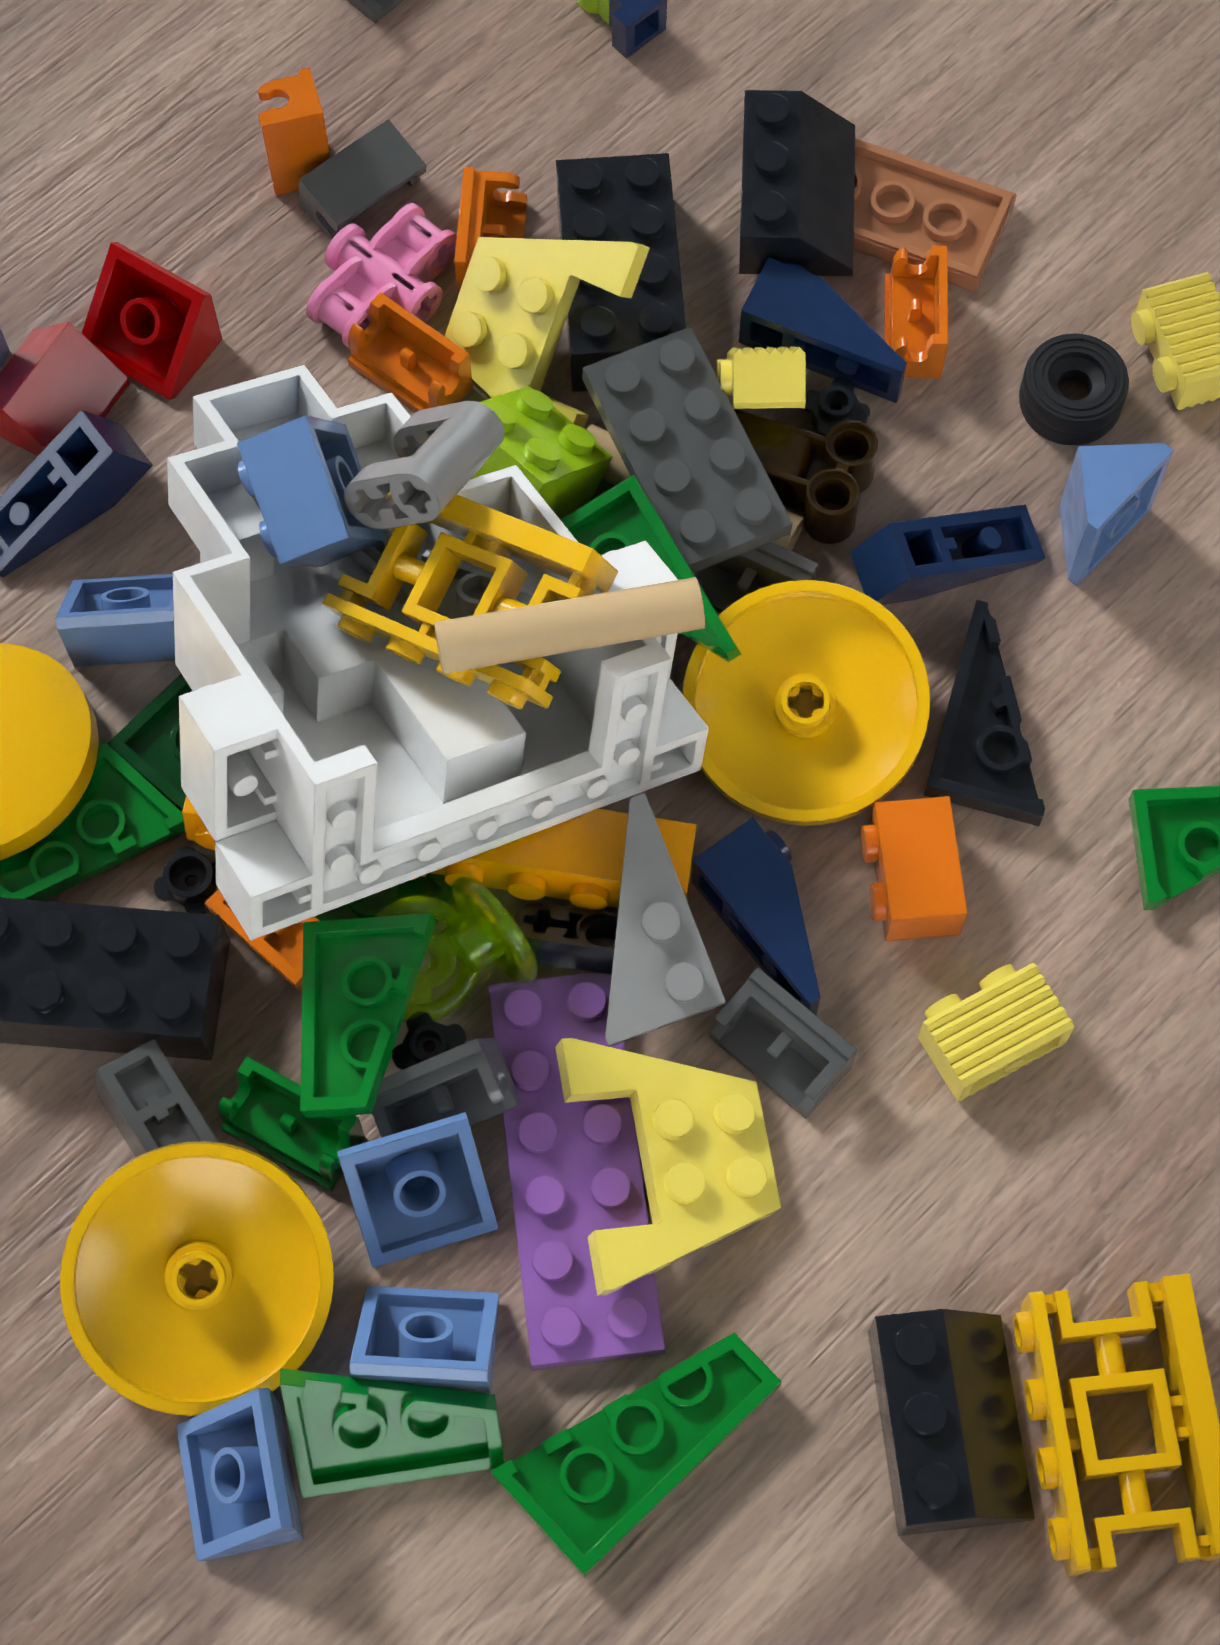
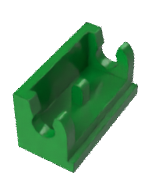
[218,1056,365,1192]

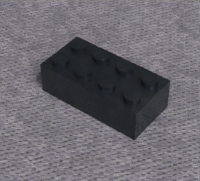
[556,153,686,392]
[0,897,230,1061]

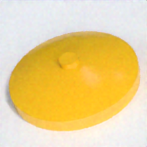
[683,580,930,826]
[0,643,99,861]
[60,1141,334,1416]

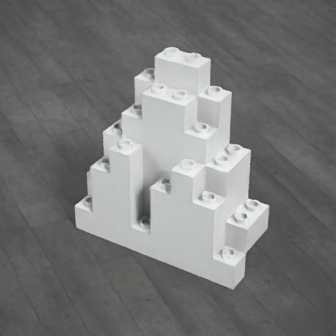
[167,365,709,941]

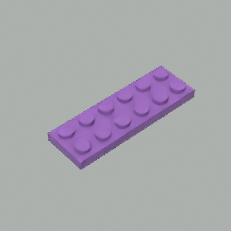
[488,972,665,1371]

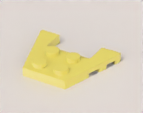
[445,237,650,428]
[555,1038,781,1296]

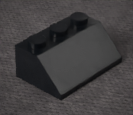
[739,90,855,276]
[868,1309,1035,1536]

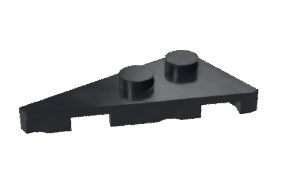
[924,600,1045,826]

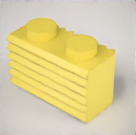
[1131,272,1220,410]
[716,346,806,409]
[917,963,1074,1102]

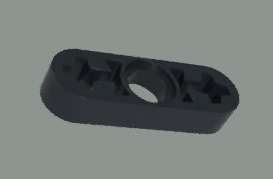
[512,903,618,974]

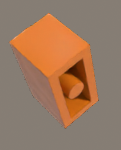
[861,796,968,942]

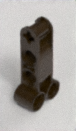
[734,409,878,544]

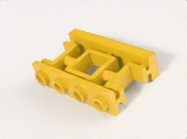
[322,492,618,710]
[1013,1273,1220,1577]

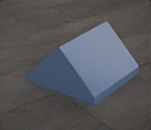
[1059,443,1174,586]
[55,574,175,667]
[337,1112,499,1268]
[350,1286,499,1394]
[176,1388,304,1562]

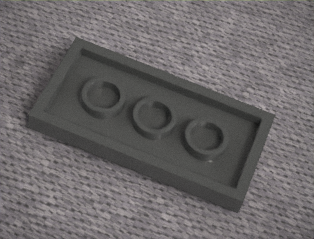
[582,326,793,573]

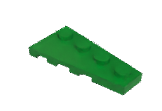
[490,1332,782,1578]

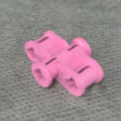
[306,203,457,349]

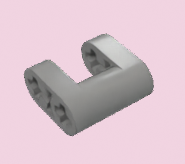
[344,401,504,529]

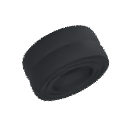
[1019,333,1129,445]

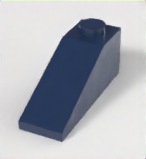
[739,257,907,403]
[0,410,153,578]
[850,504,1045,605]
[691,817,821,1015]

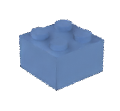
[237,415,387,567]

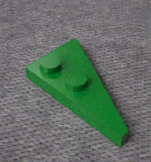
[561,475,741,662]
[1128,786,1220,910]

